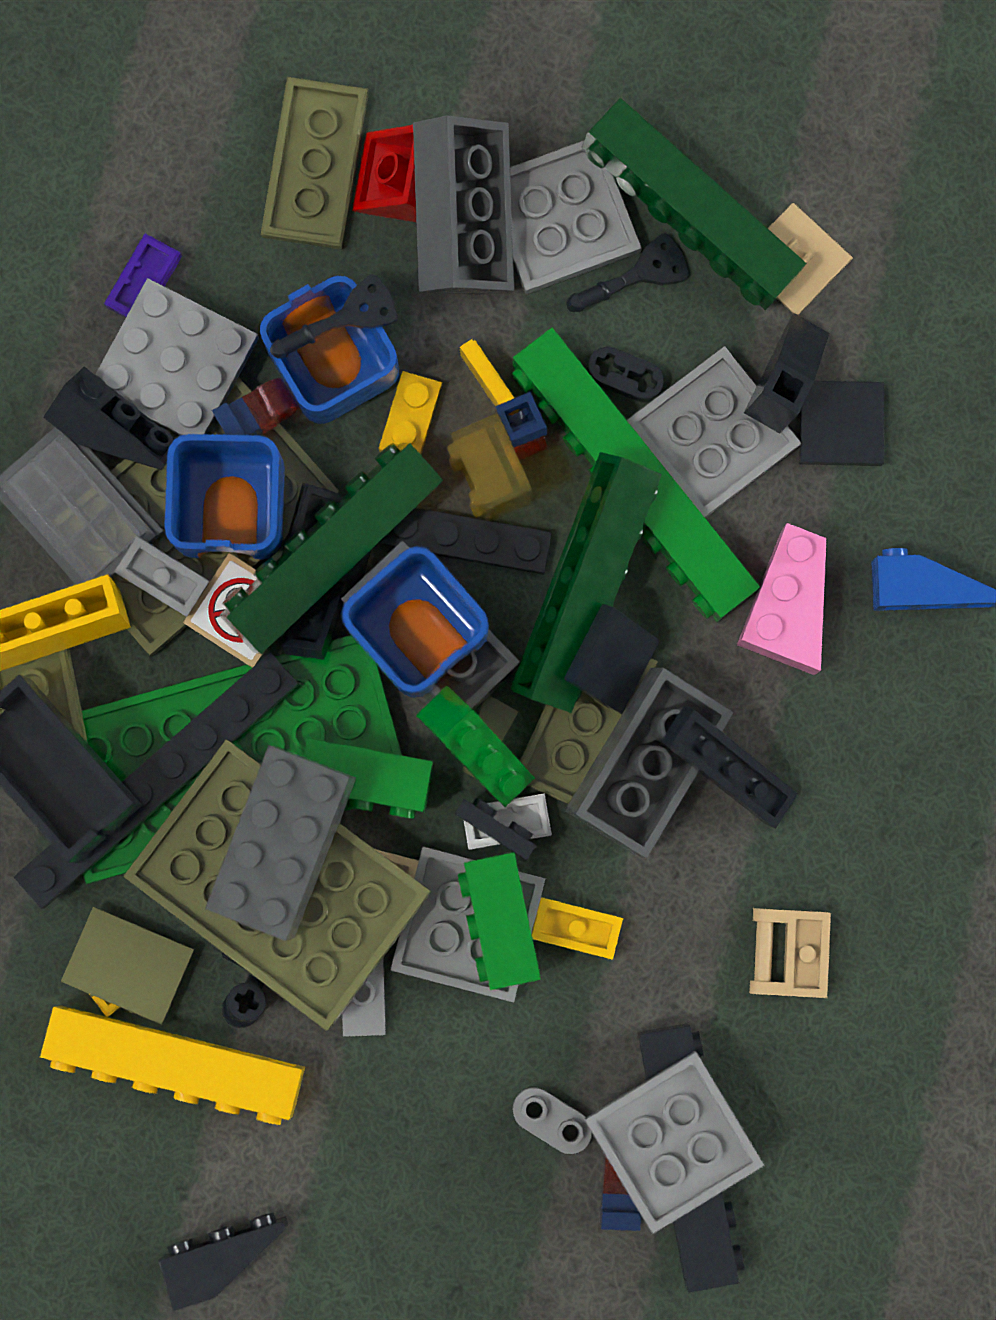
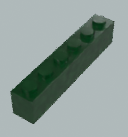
[582,98,807,311]
[219,443,443,654]
[510,452,662,713]

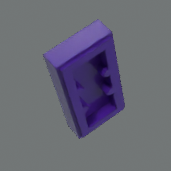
[104,234,182,318]

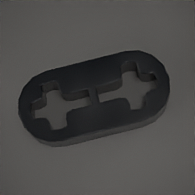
[588,347,664,403]

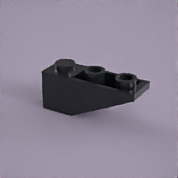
[744,313,829,434]
[43,367,175,470]
[159,1212,288,1311]

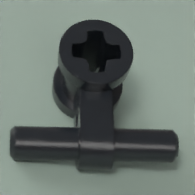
[222,953,266,1028]

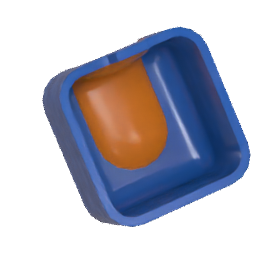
[260,276,399,424]
[165,434,285,559]
[342,547,489,697]

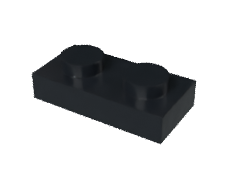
[282,581,348,660]
[455,797,536,861]

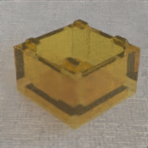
[447,413,532,521]

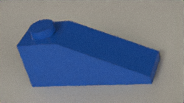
[872,548,996,611]

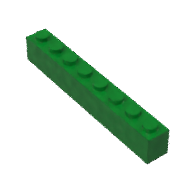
[511,328,760,623]

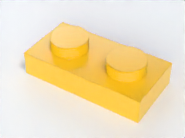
[379,371,442,454]
[531,897,623,960]

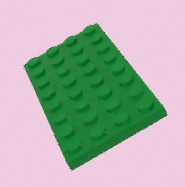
[82,635,402,884]

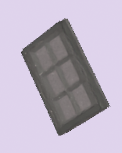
[0,427,164,585]

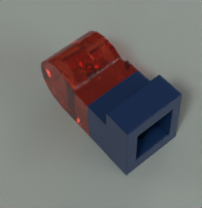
[212,378,299,436]
[495,392,547,462]
[600,1153,641,1231]

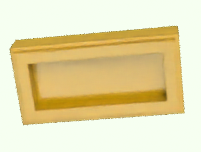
[460,339,519,415]

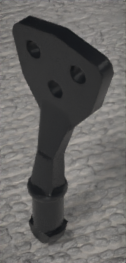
[566,233,689,313]
[270,274,398,359]

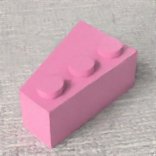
[737,523,826,675]

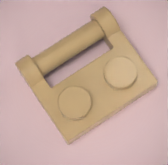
[749,908,831,998]

